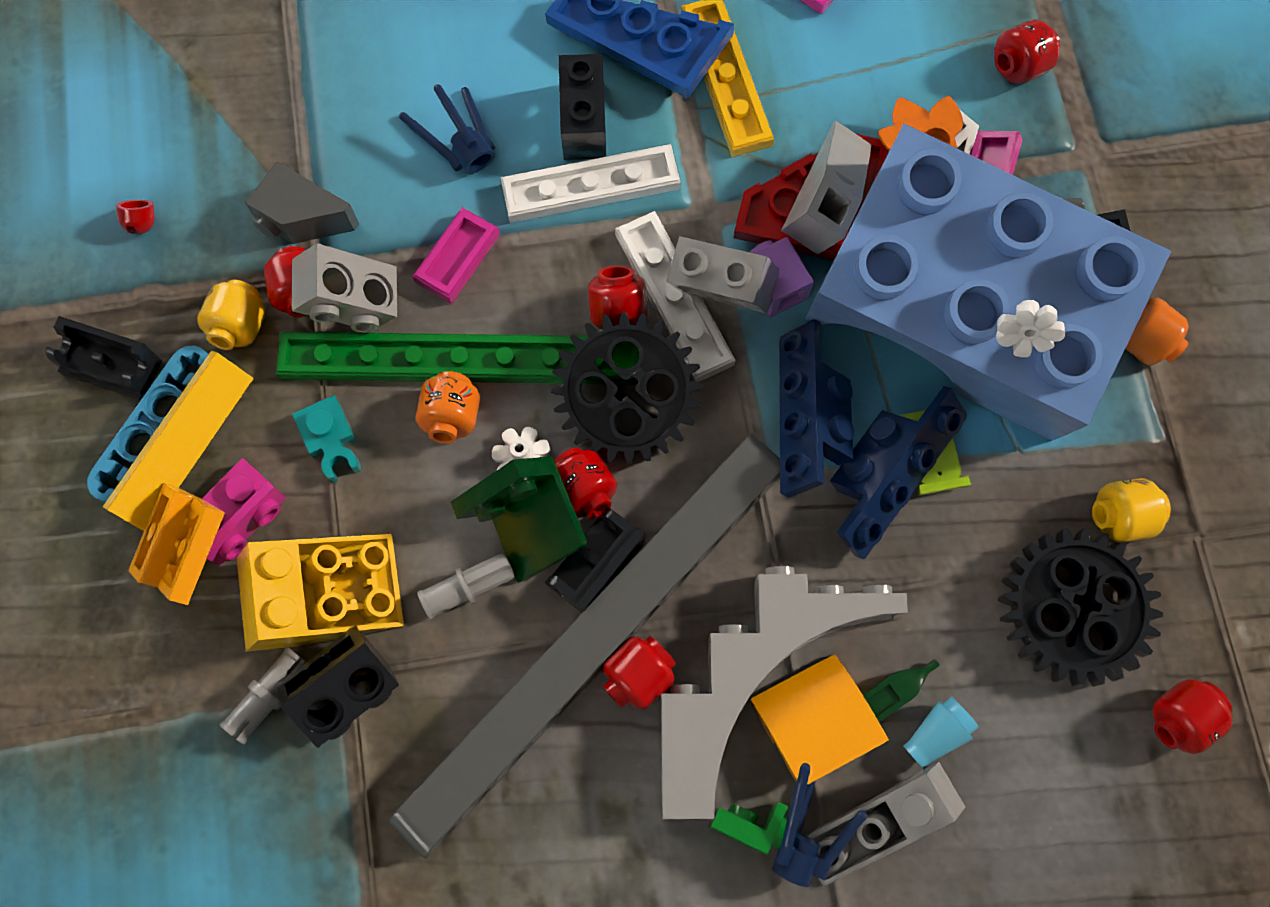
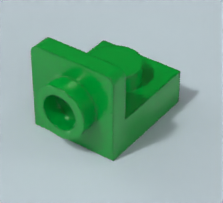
[708,802,788,855]

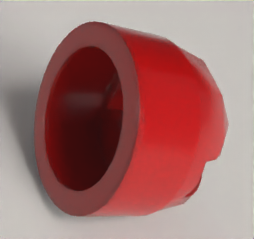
[116,200,155,234]

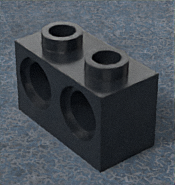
[559,54,607,160]
[275,625,399,748]

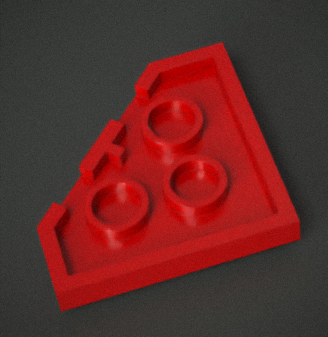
[733,134,889,260]

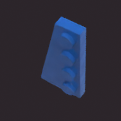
[545,0,734,99]

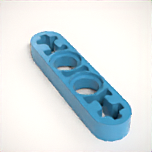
[87,346,209,503]

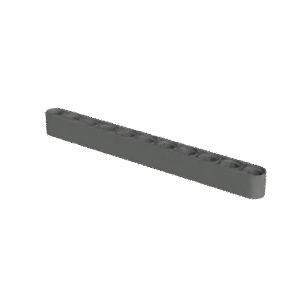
[388,435,780,859]

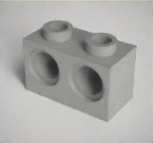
[666,236,780,314]
[292,243,397,333]

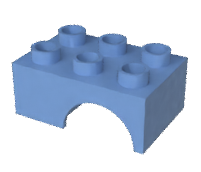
[805,123,1172,441]

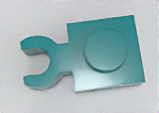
[292,395,361,483]

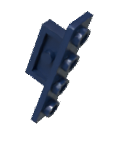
[779,319,854,498]
[830,386,967,559]

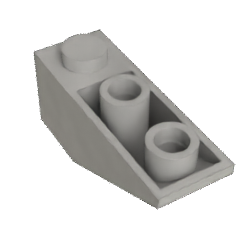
[781,121,871,254]
[806,762,966,887]

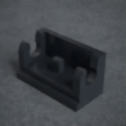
[46,316,162,400]
[545,507,645,613]

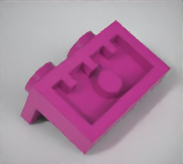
[202,458,286,567]

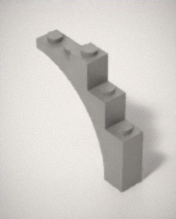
[661,566,908,819]

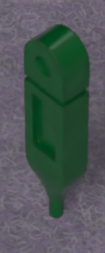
[863,659,940,722]

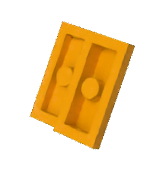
[128,483,225,605]
[749,654,889,784]

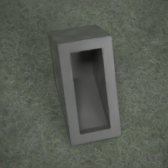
[245,162,359,244]

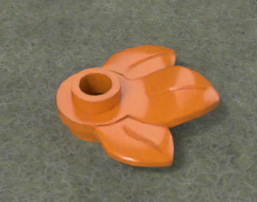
[878,96,963,151]

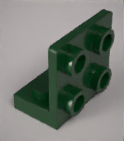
[451,456,587,582]

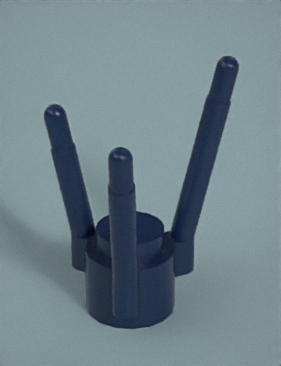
[399,84,496,174]
[772,763,867,887]

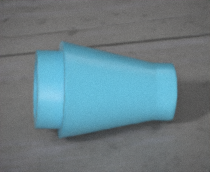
[903,696,979,769]

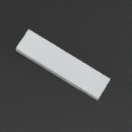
[500,144,681,223]
[615,211,736,382]

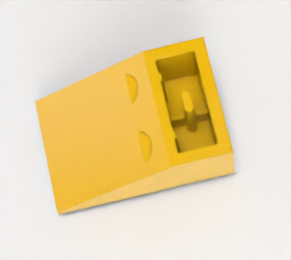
[236,534,404,652]

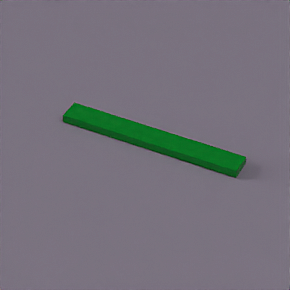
[276,331,640,385]

